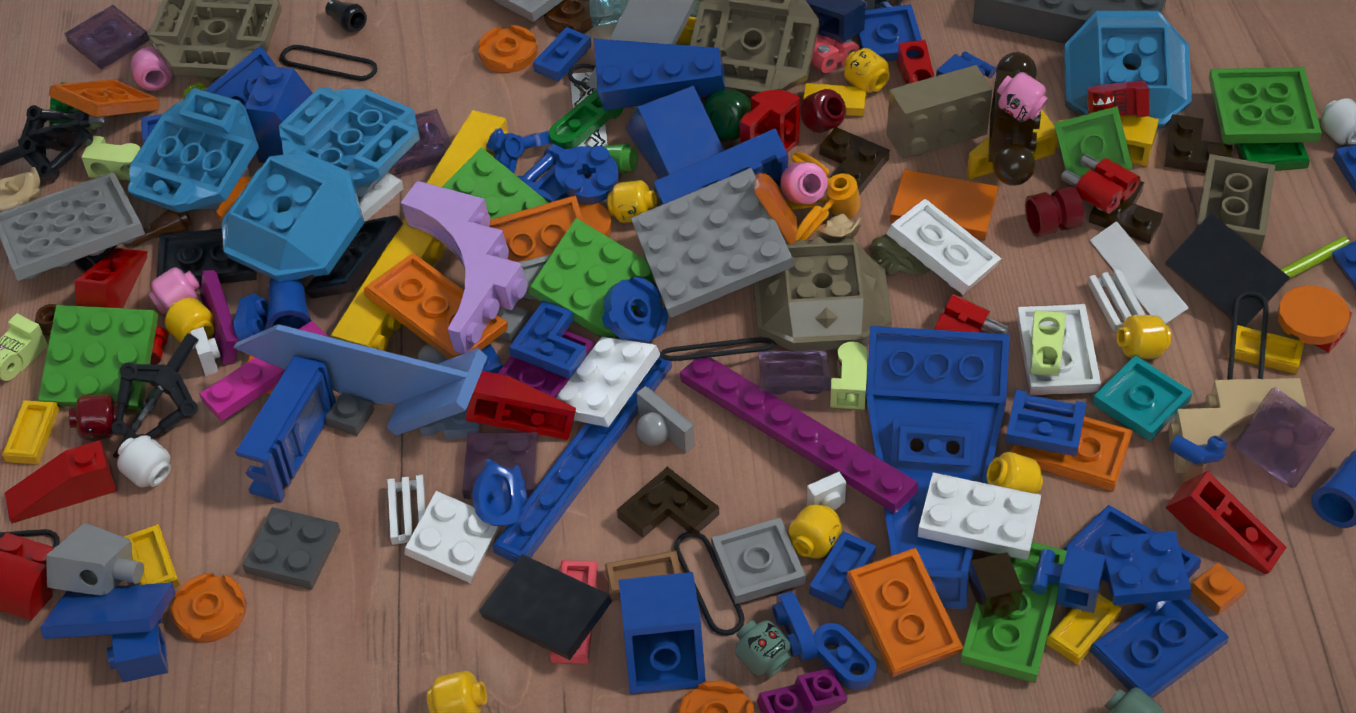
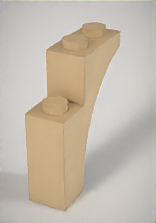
[1168,378,1307,483]

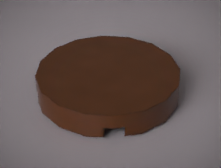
[544,0,602,33]

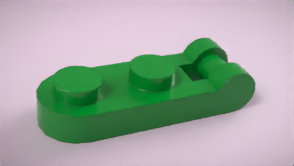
[549,90,623,149]

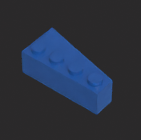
[594,38,726,110]
[654,129,788,207]

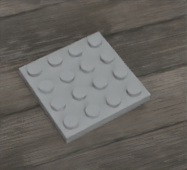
[631,168,795,318]
[0,172,145,281]

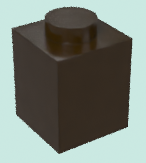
[968,552,1023,618]

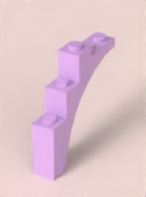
[401,181,528,354]

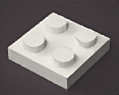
[404,491,500,584]

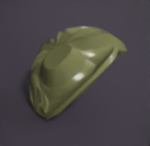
[869,234,931,275]

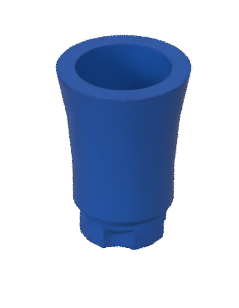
[265,278,312,330]
[1311,450,1356,528]

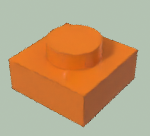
[1191,563,1247,615]

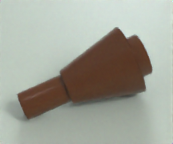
[134,209,192,246]

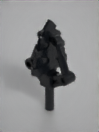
[0,105,104,181]
[111,333,199,459]

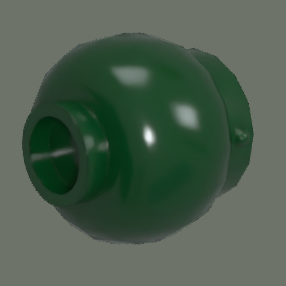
[703,88,751,142]

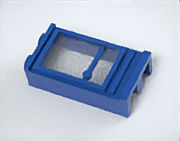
[236,355,336,502]

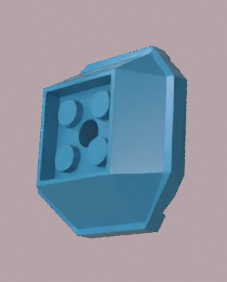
[1063,11,1192,129]
[128,88,259,213]
[279,88,420,198]
[222,149,365,282]

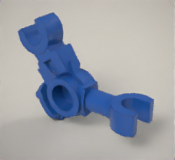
[486,128,551,173]

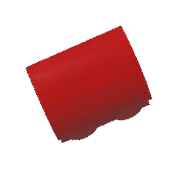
[739,90,800,153]
[0,532,55,621]

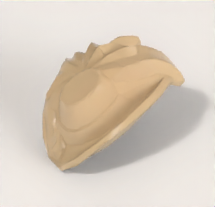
[0,167,40,212]
[816,213,862,242]

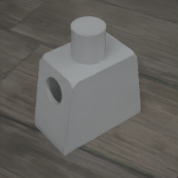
[46,523,144,596]

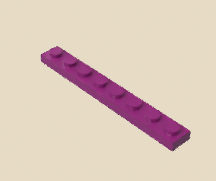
[680,352,918,514]

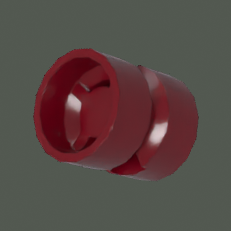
[1025,186,1084,237]

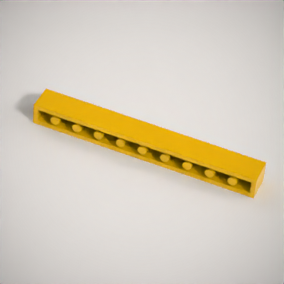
[331,110,510,351]

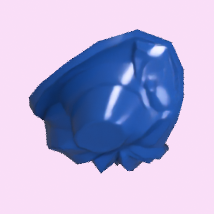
[473,459,527,526]

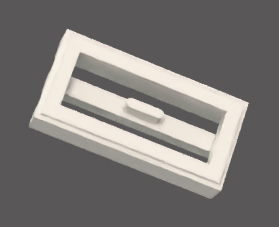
[1088,269,1145,333]
[387,475,426,545]

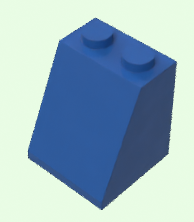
[245,65,313,163]
[626,86,724,179]
[619,572,706,694]

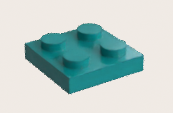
[1092,355,1193,442]

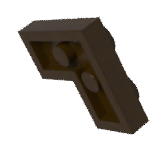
[1164,114,1233,173]
[819,127,890,195]
[1089,181,1163,244]
[617,466,719,538]

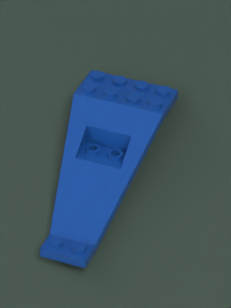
[866,326,1010,609]

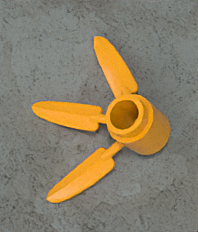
[787,152,861,241]

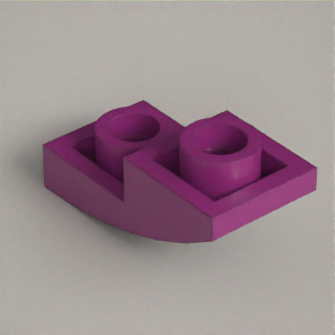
[756,668,848,713]

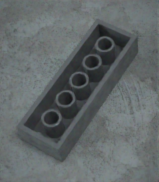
[973,0,1166,44]

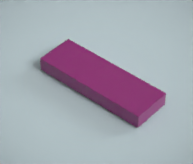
[200,270,239,365]

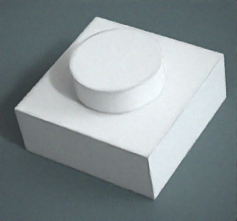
[190,327,221,376]
[807,472,846,510]

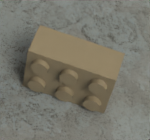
[887,65,993,159]
[1195,154,1276,253]

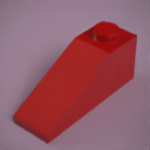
[74,248,147,308]
[465,371,576,440]
[4,440,117,524]
[1165,471,1287,574]

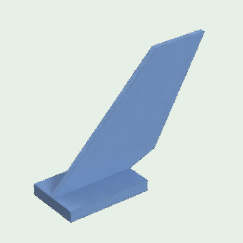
[234,324,488,436]

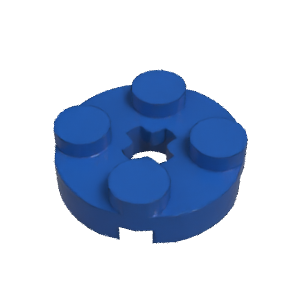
[554,146,618,204]
[602,277,668,343]

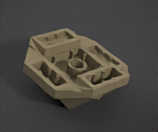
[148,0,281,82]
[690,0,819,96]
[753,236,892,352]

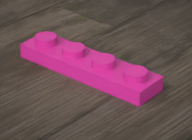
[199,321,329,422]

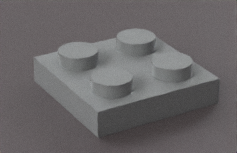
[711,517,806,604]

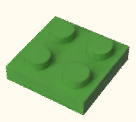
[1054,106,1133,186]

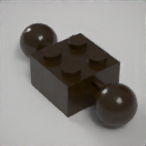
[988,52,1041,186]

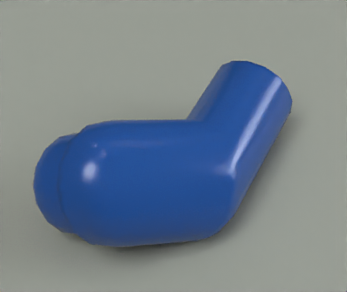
[1169,435,1227,465]

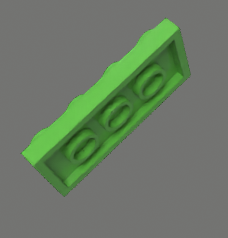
[960,542,1067,683]

